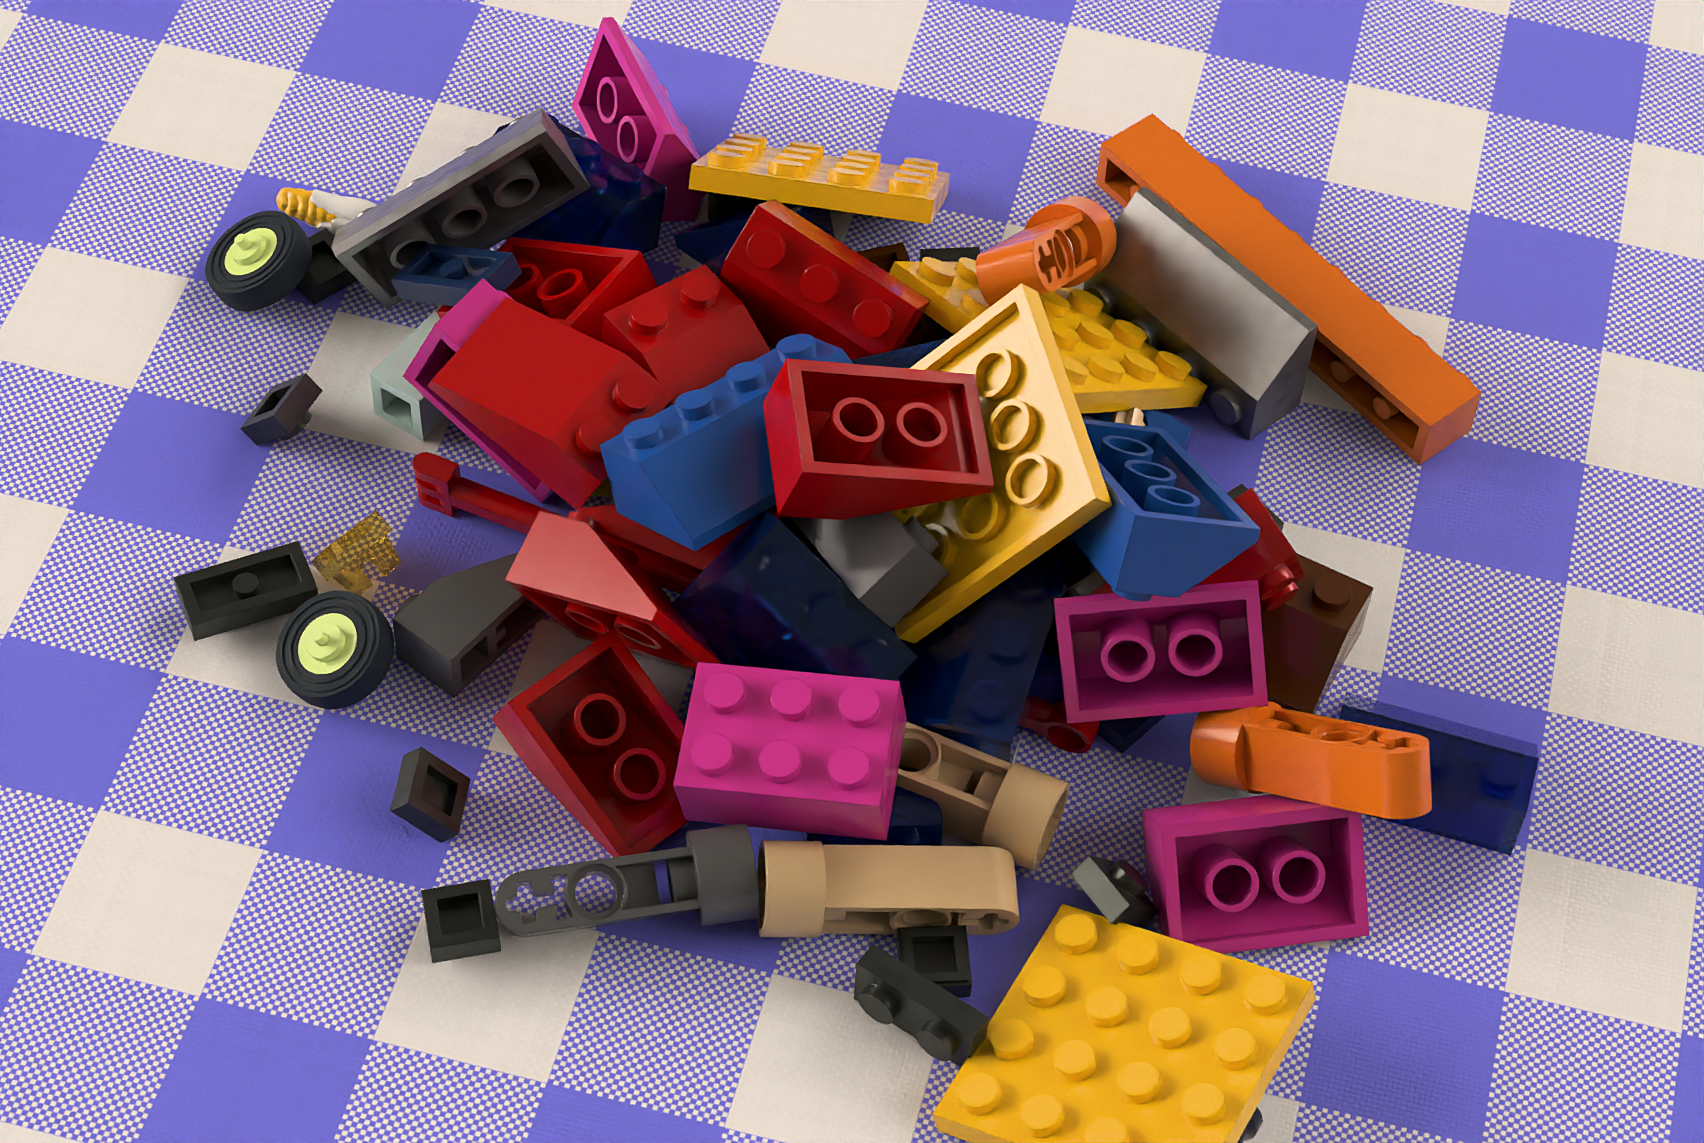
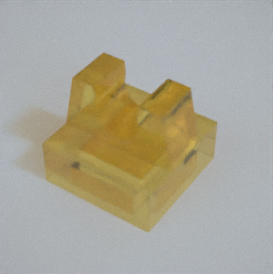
[311,510,402,595]

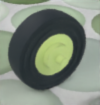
[205,211,312,312]
[276,590,394,709]

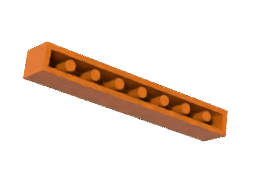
[1096,113,1482,465]

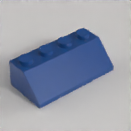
[600,333,853,551]
[1068,419,1261,602]

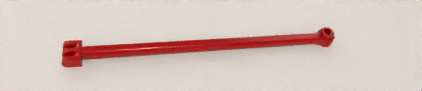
[412,452,1100,754]

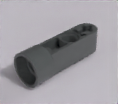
[494,823,760,937]

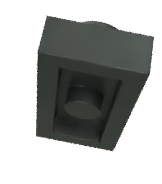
[173,541,319,641]
[854,944,989,1067]

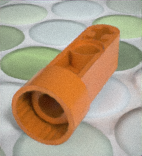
[976,196,1117,307]
[1190,701,1432,819]

